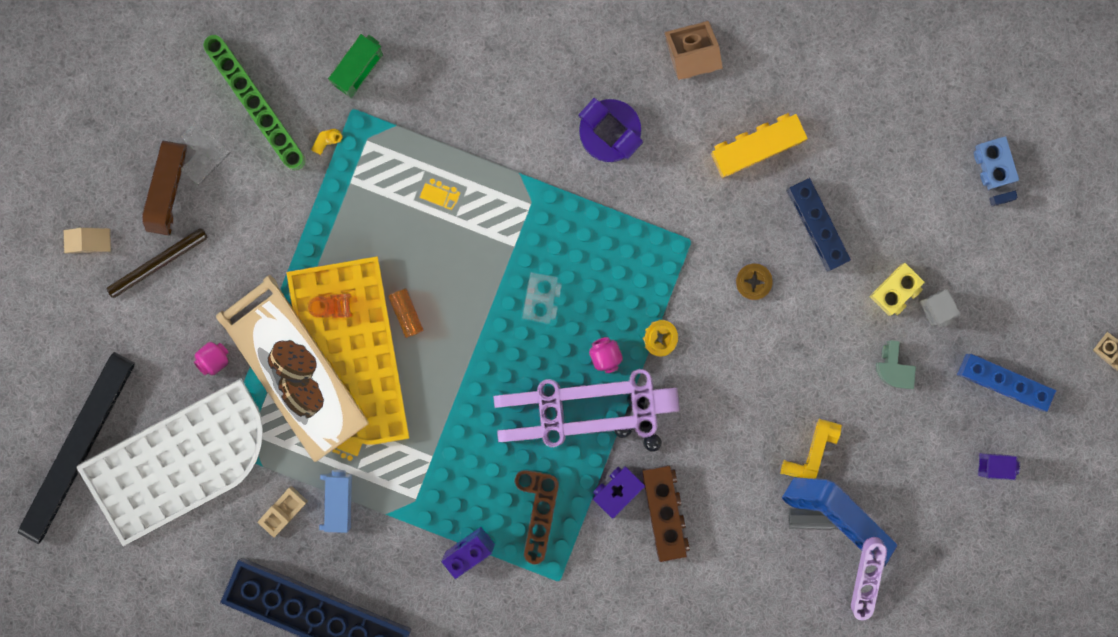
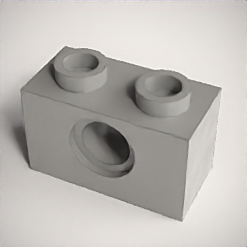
[919,289,960,327]

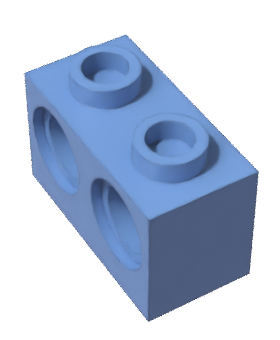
[974,136,1019,190]

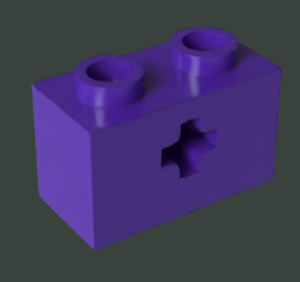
[978,453,1020,480]
[593,466,645,519]
[441,527,495,579]

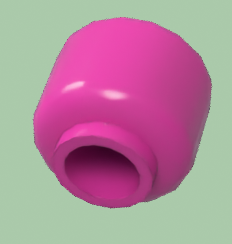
[589,337,623,373]
[194,342,229,376]

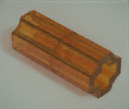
[388,288,424,338]

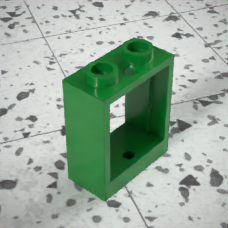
[328,34,383,98]

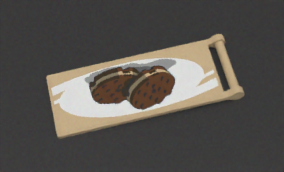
[216,275,369,462]

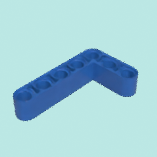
[782,478,897,566]

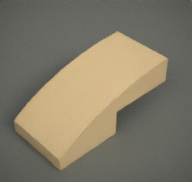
[257,486,308,538]

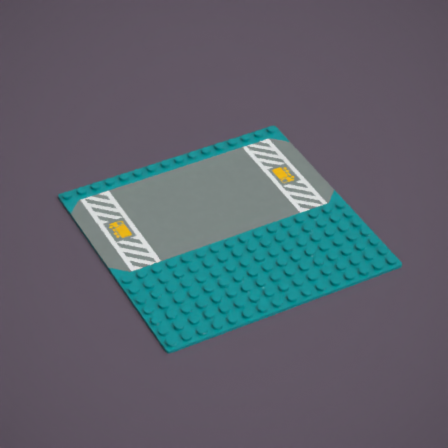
[244,109,691,581]

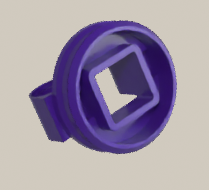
[578,98,643,162]

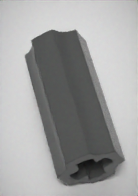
[788,508,836,529]

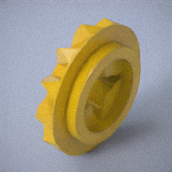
[642,319,678,357]

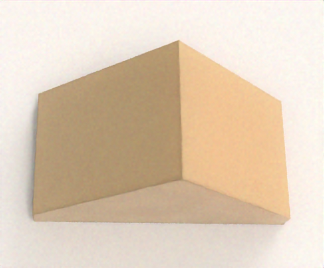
[64,228,111,253]

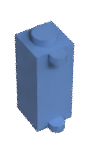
[319,470,352,533]

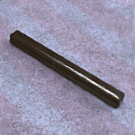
[106,228,208,298]

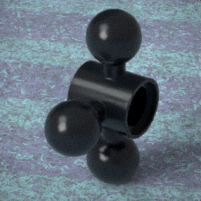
[614,393,662,452]

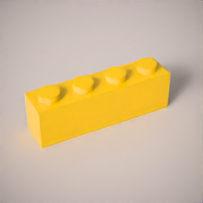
[711,113,808,179]

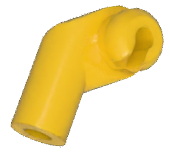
[311,129,342,155]

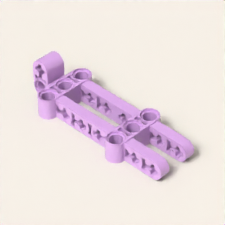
[493,370,680,447]

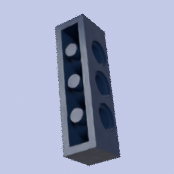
[786,178,851,272]

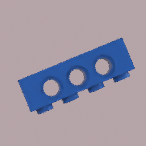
[957,354,1056,412]

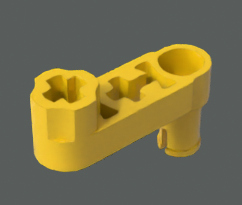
[780,418,842,479]

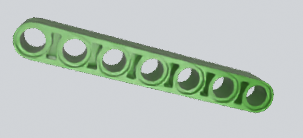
[203,35,305,170]

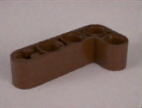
[142,140,187,236]
[515,470,558,565]

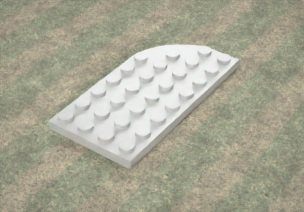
[76,378,263,546]

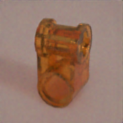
[307,294,353,318]

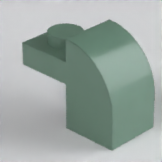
[876,340,916,389]

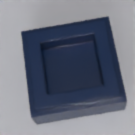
[989,190,1018,207]

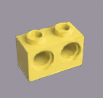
[869,263,925,316]

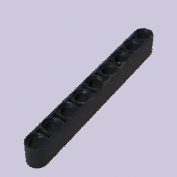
[18,352,135,545]

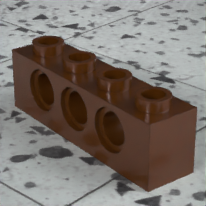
[642,465,690,562]

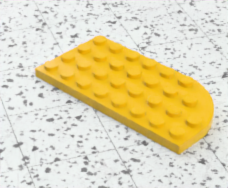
[286,256,410,445]

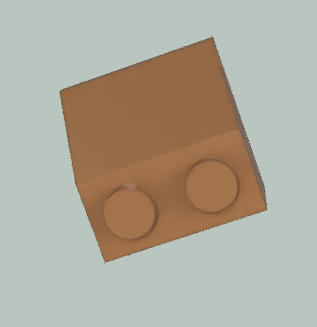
[664,21,723,80]

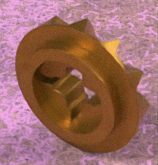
[736,263,773,300]

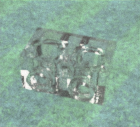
[522,273,562,324]

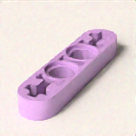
[851,537,886,620]

